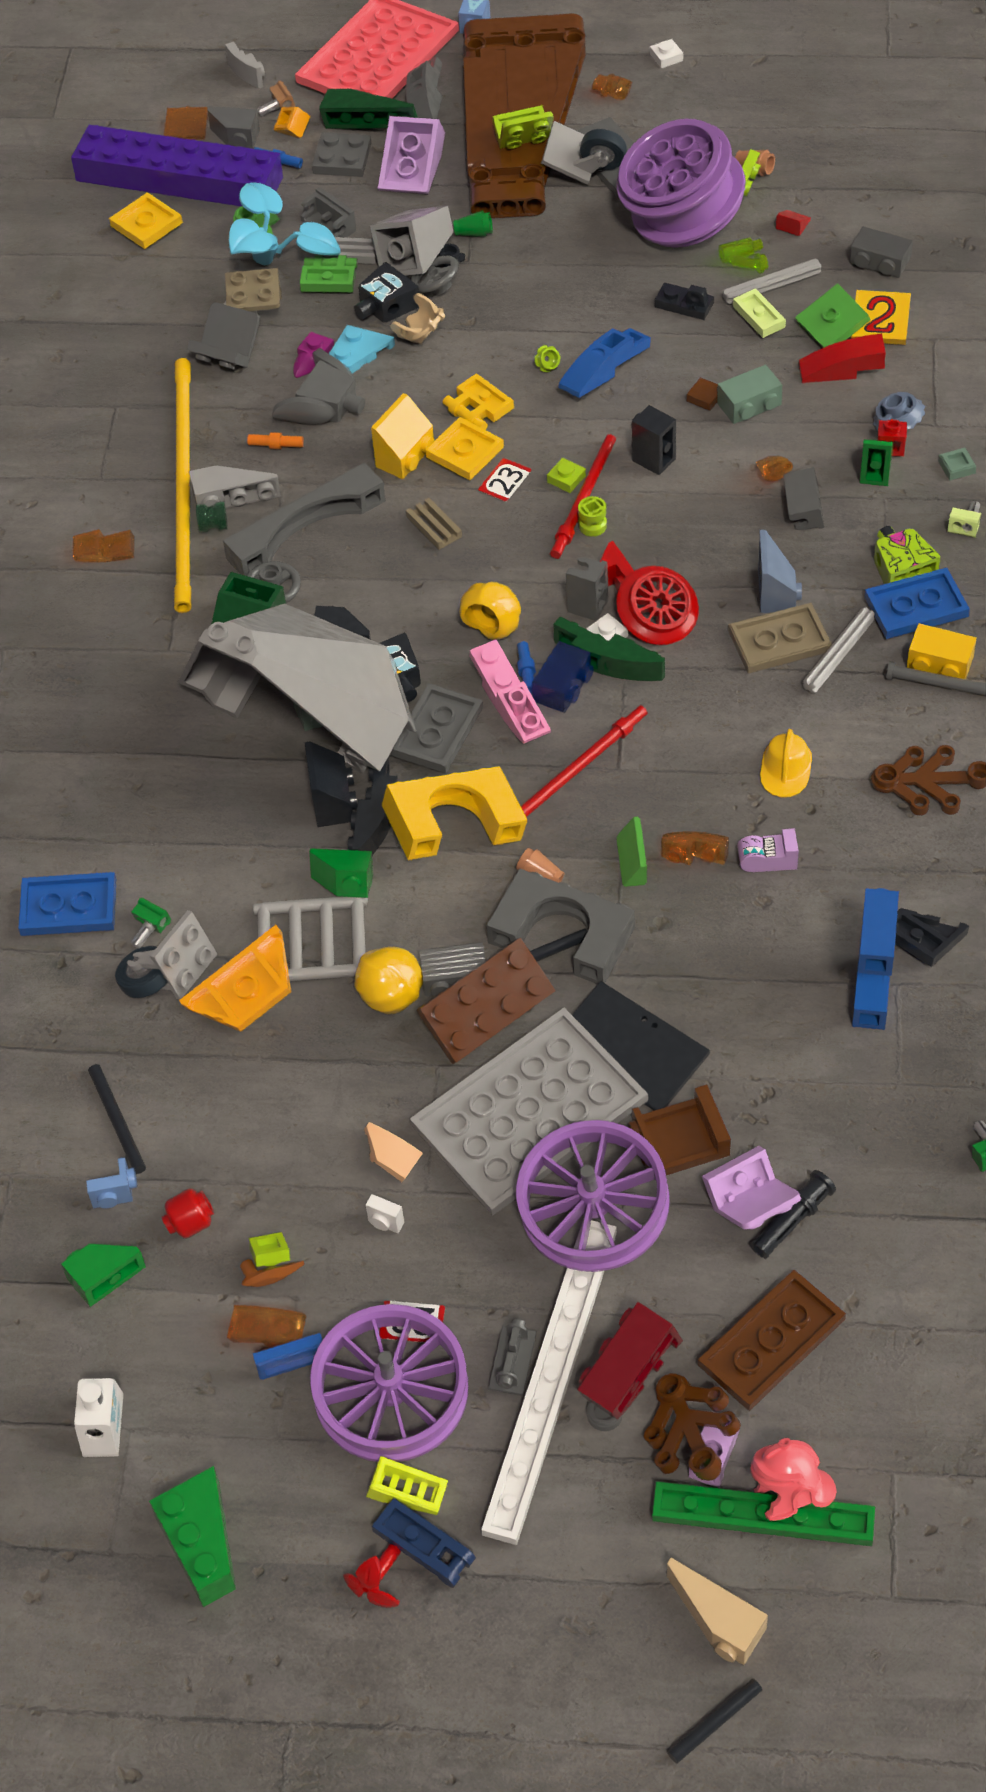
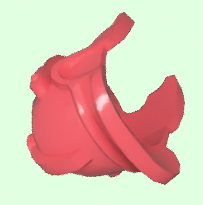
[751,1438,836,1521]

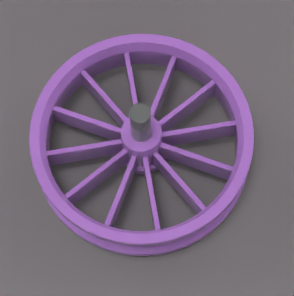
[516,1120,670,1272]
[310,1304,468,1462]

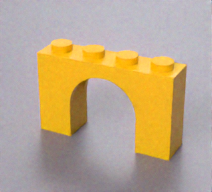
[382,766,527,860]

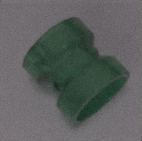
[196,501,228,533]

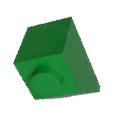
[860,439,894,486]
[309,848,373,898]
[61,1244,146,1307]

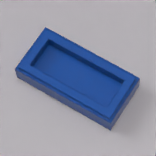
[253,1333,322,1380]

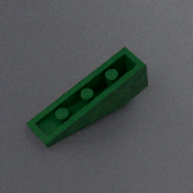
[319,89,418,129]

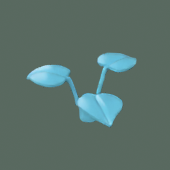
[228,183,341,265]

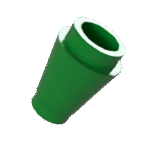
[453,210,493,237]

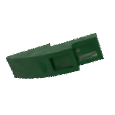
[553,617,665,681]

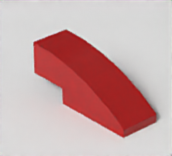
[798,333,886,383]

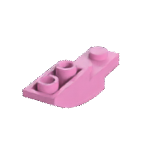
[469,639,551,744]

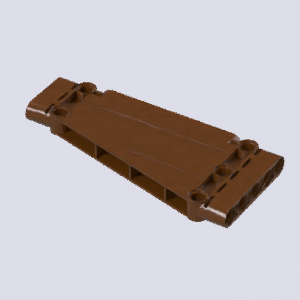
[463,13,586,218]

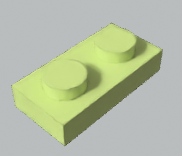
[733,288,786,338]

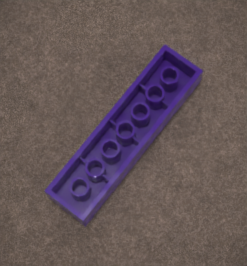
[71,125,283,206]

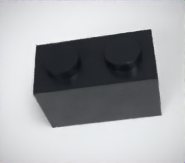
[631,405,676,475]

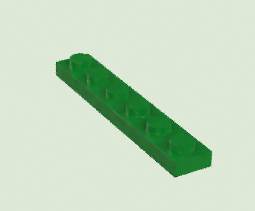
[652,1481,875,1546]

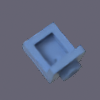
[86,1157,137,1208]

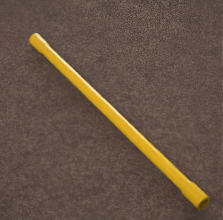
[174,358,191,613]

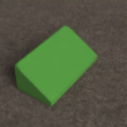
[617,816,647,887]

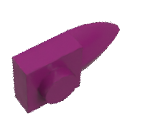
[293,332,334,378]

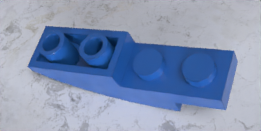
[558,328,651,398]

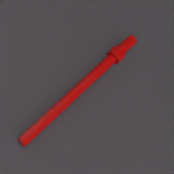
[550,434,616,559]
[521,705,648,817]

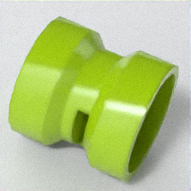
[578,496,607,537]

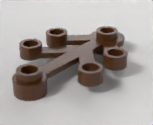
[871,745,986,816]
[644,1373,741,1481]

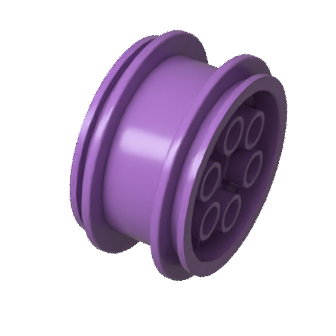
[617,119,746,247]

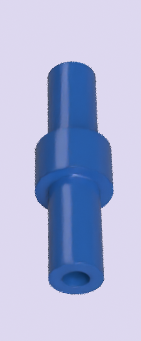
[254,147,303,168]
[517,641,536,694]

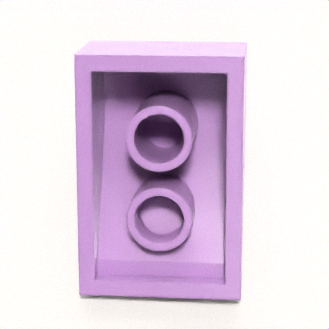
[378,116,445,194]

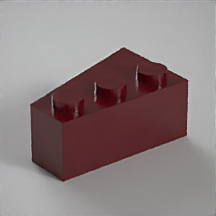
[577,1302,683,1420]

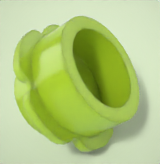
[534,345,561,372]

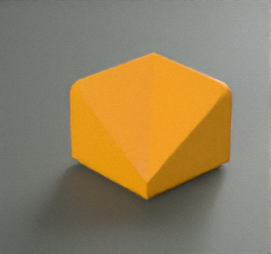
[273,107,310,138]

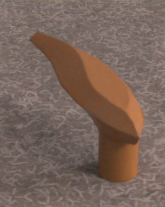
[240,1259,305,1287]

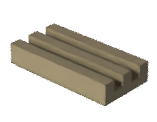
[406,498,462,550]

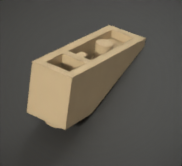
[667,1558,768,1665]

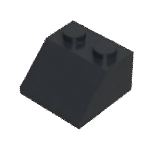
[305,741,357,827]

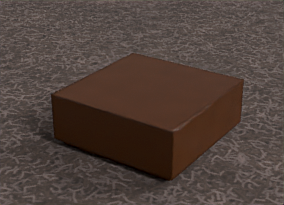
[686,377,718,411]

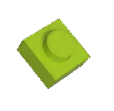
[547,458,586,493]
[249,1232,290,1267]

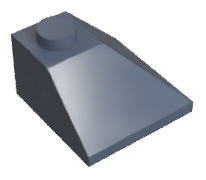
[758,530,802,613]

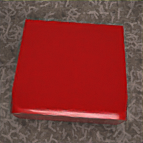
[776,210,811,236]

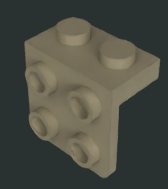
[225,268,282,311]

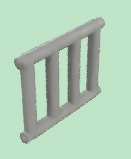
[253,896,368,981]

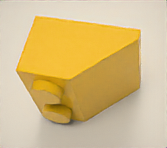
[371,393,435,479]

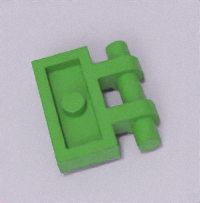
[300,255,358,292]

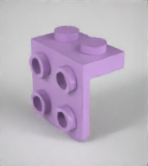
[702,1146,801,1229]

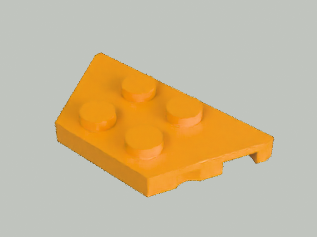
[179,925,291,1032]

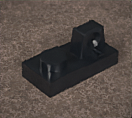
[655,282,714,321]

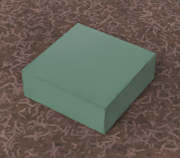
[938,448,976,481]

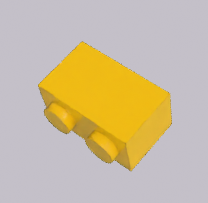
[907,623,977,679]

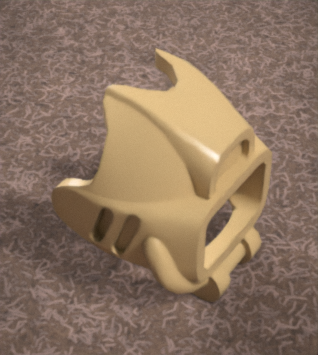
[390,293,445,344]

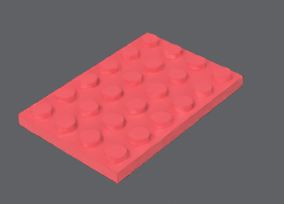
[295,0,459,99]

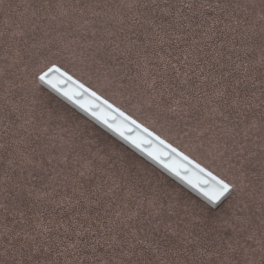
[481,1219,617,1545]

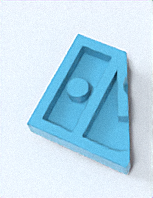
[329,325,395,373]

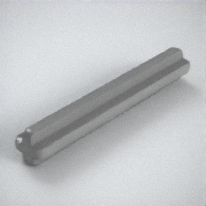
[723,258,821,304]
[803,607,875,693]

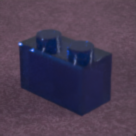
[532,641,594,713]

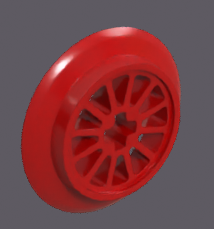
[617,566,699,645]

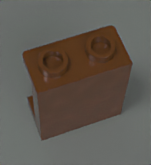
[628,1085,731,1176]

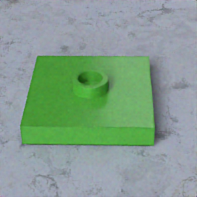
[795,283,871,348]

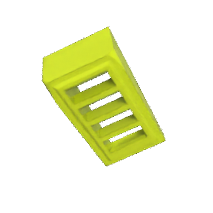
[366,1456,448,1515]

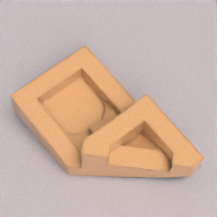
[364,1122,423,1182]

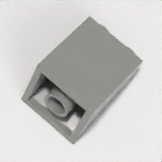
[370,206,453,275]

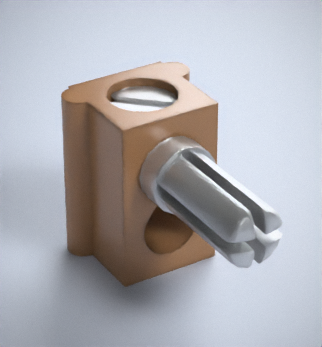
[258,81,296,116]

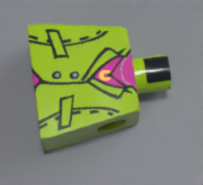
[874,526,940,584]

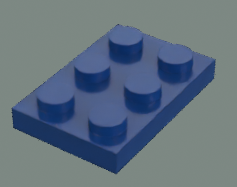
[864,567,970,639]
[18,872,117,936]

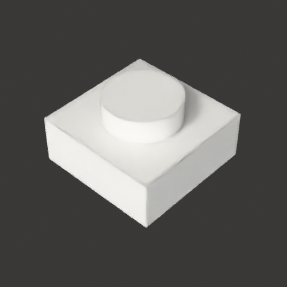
[650,39,683,68]
[586,613,628,641]
[366,1194,404,1233]

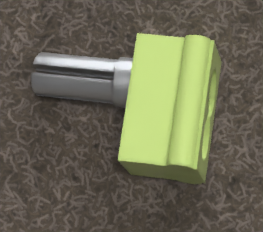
[947,501,981,538]

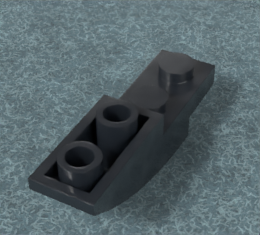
[348,756,398,856]

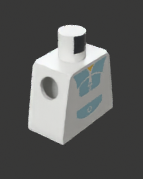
[74,1378,123,1457]

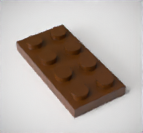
[416,937,556,1064]
[698,1270,846,1411]

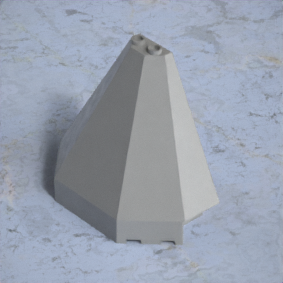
[178,604,416,773]

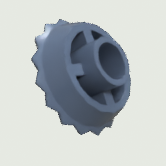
[873,392,926,431]

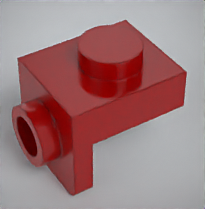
[877,419,907,457]

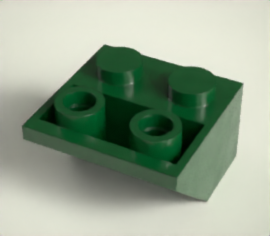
[211,572,286,624]

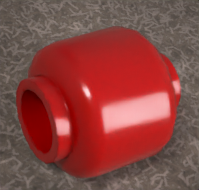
[162,1188,215,1239]

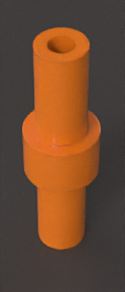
[247,432,304,449]

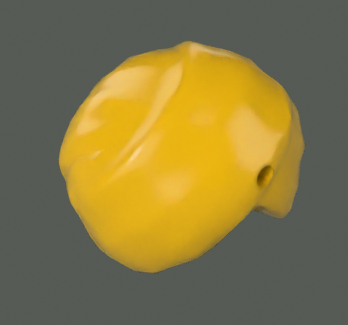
[459,582,521,640]
[354,947,423,1014]

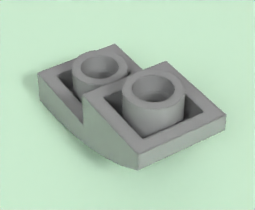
[225,42,265,88]

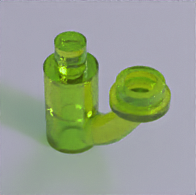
[718,237,768,274]

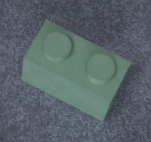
[717,365,783,424]

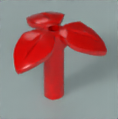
[343,1544,401,1608]

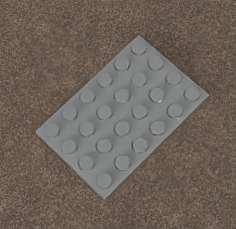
[410,1007,648,1216]

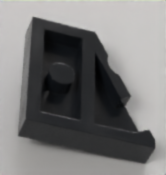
[895,908,970,967]

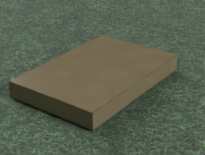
[728,603,832,674]

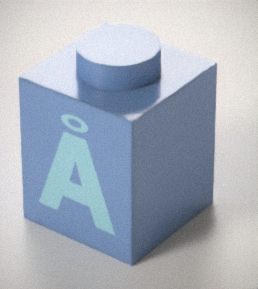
[458,0,490,34]

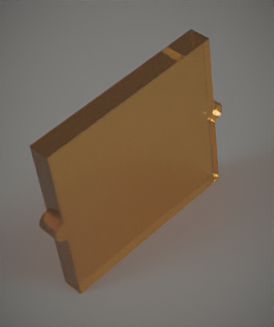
[164,106,208,140]

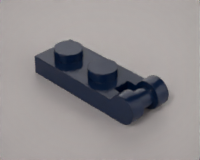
[372,1498,476,1588]

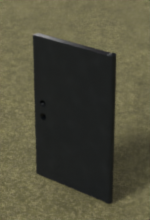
[572,981,710,1111]

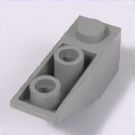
[189,465,281,514]

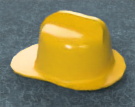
[760,729,812,798]

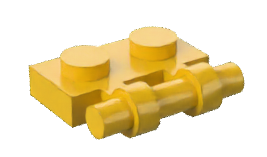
[443,373,514,430]

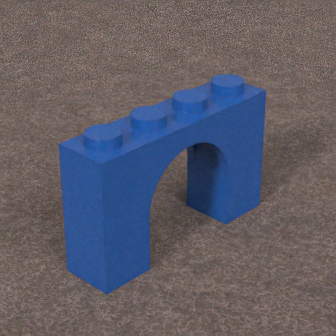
[852,888,899,1030]

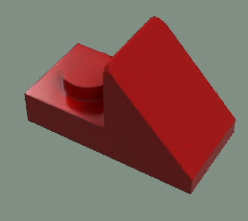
[600,541,640,597]

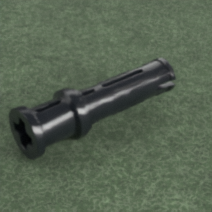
[750,1170,836,1259]

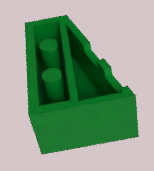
[149,1466,236,1607]

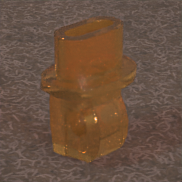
[592,74,632,100]
[756,455,793,481]

